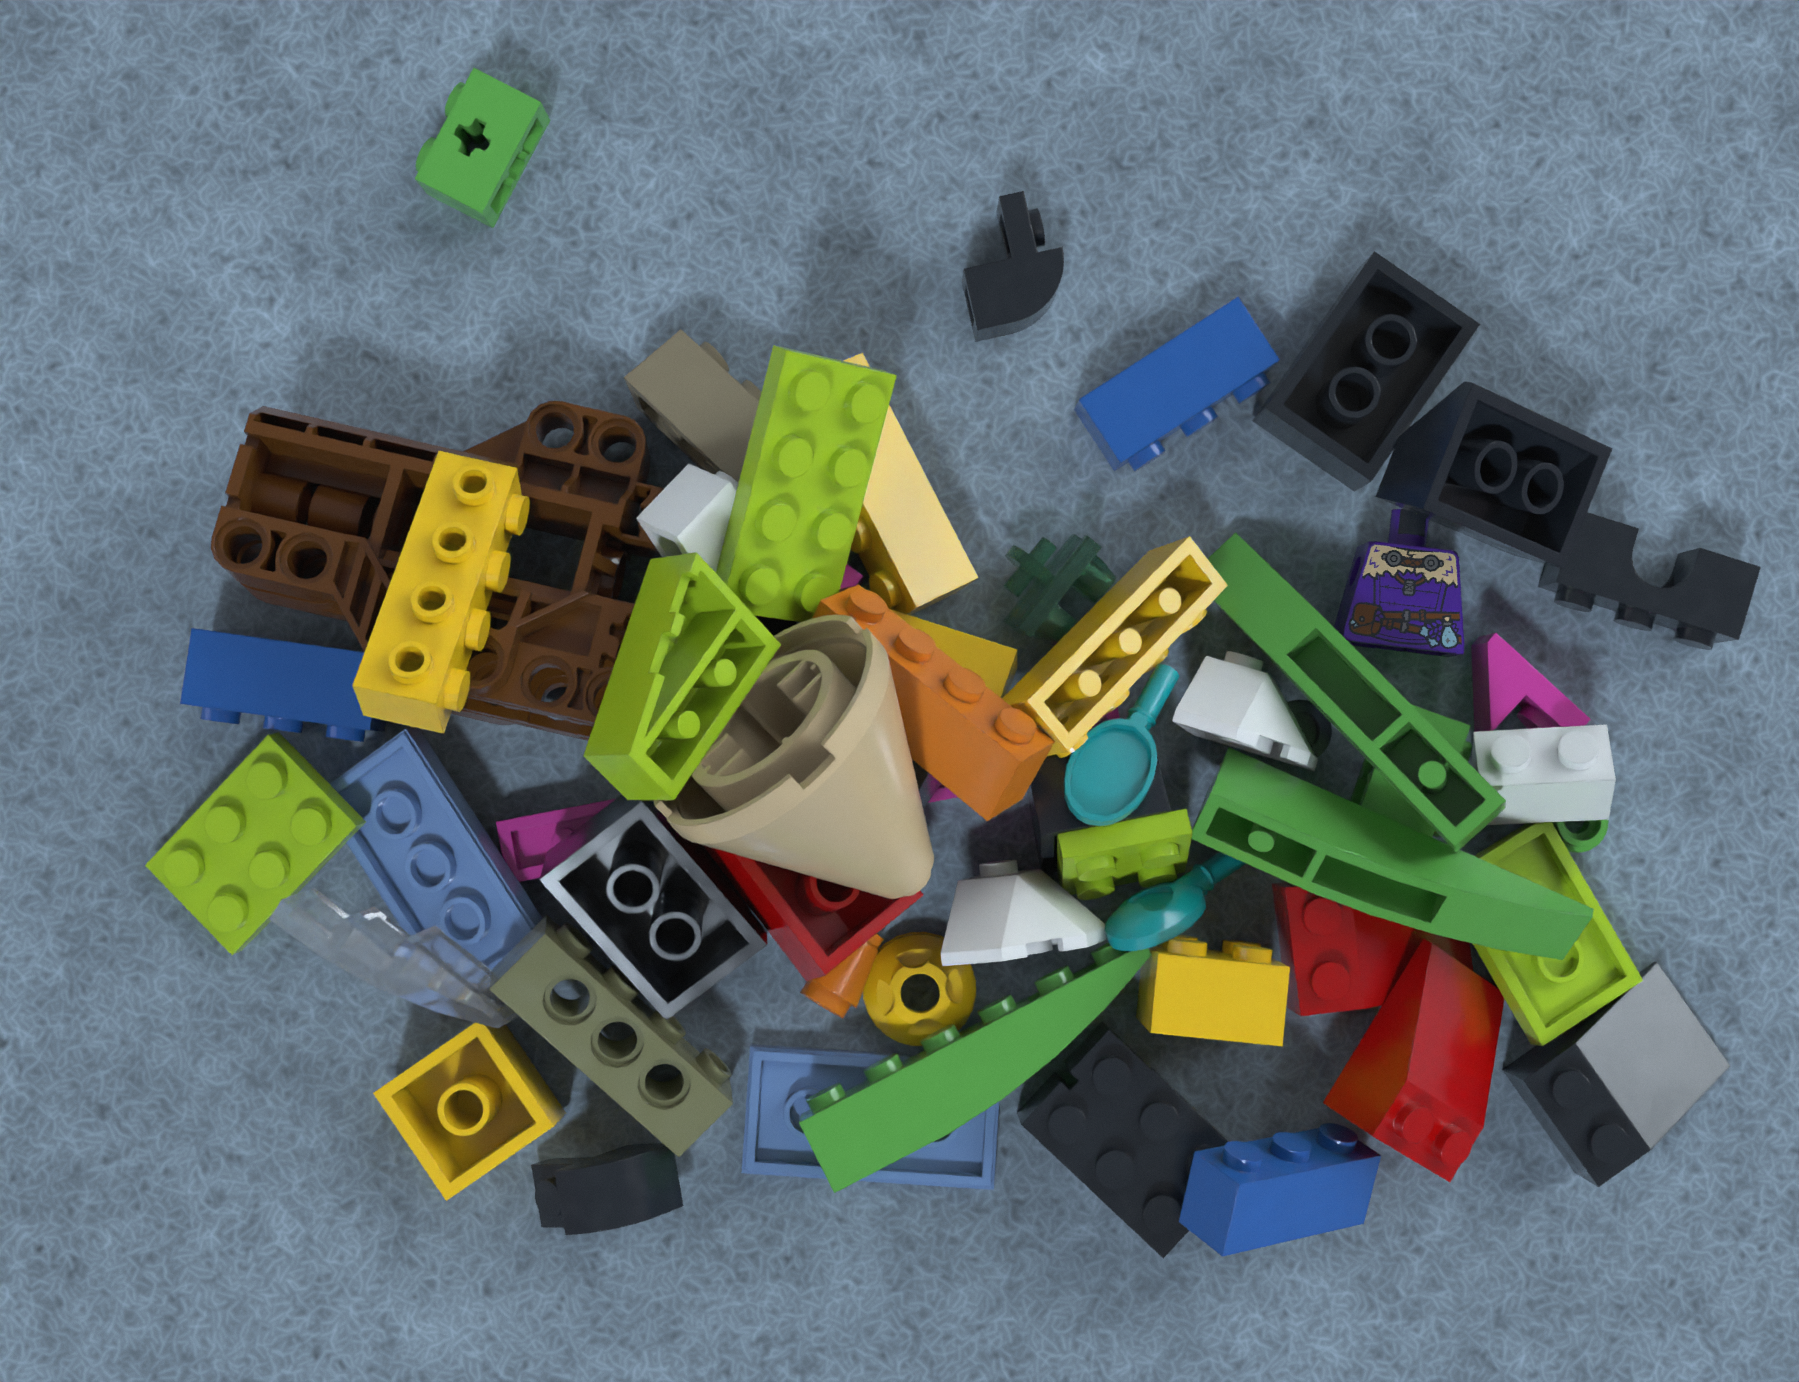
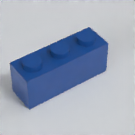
[1074,297,1280,472]
[180,628,386,742]
[1179,1123,1381,1257]

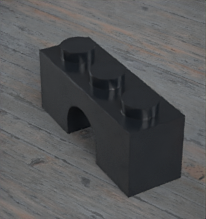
[1538,512,1761,650]

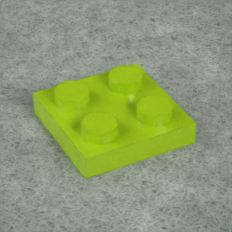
[1057,809,1193,900]

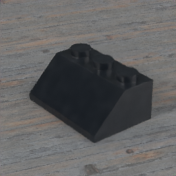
[1375,381,1613,569]

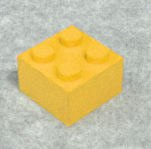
[1136,935,1290,1047]
[373,1009,566,1201]

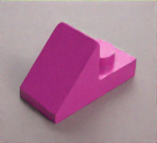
[1471,633,1591,732]

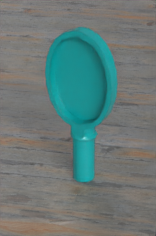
[1063,664,1180,826]
[1105,852,1246,951]

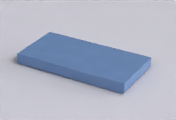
[330,727,543,1005]
[741,1044,999,1190]

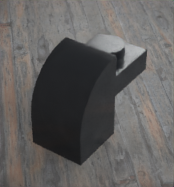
[962,191,1064,342]
[531,1143,683,1235]

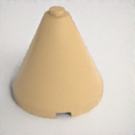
[653,615,934,899]

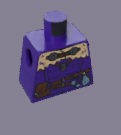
[1334,509,1464,657]

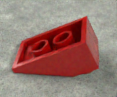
[1272,882,1473,1016]
[1323,938,1505,1182]

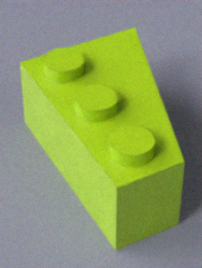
[583,552,781,800]

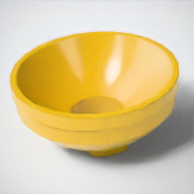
[863,932,976,1046]

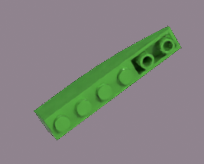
[1208,532,1506,852]
[1192,747,1593,960]
[799,943,1152,1193]

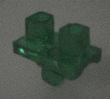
[1003,534,1116,647]

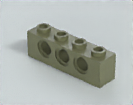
[489,915,733,1157]

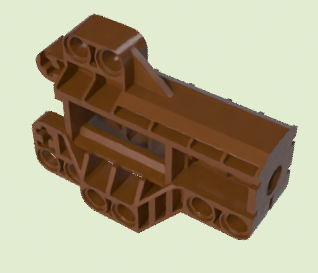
[211,401,665,741]

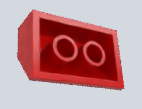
[703,845,923,981]

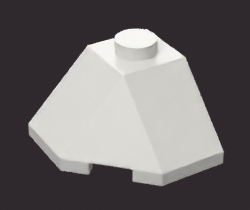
[1172,651,1318,771]
[941,859,1107,966]

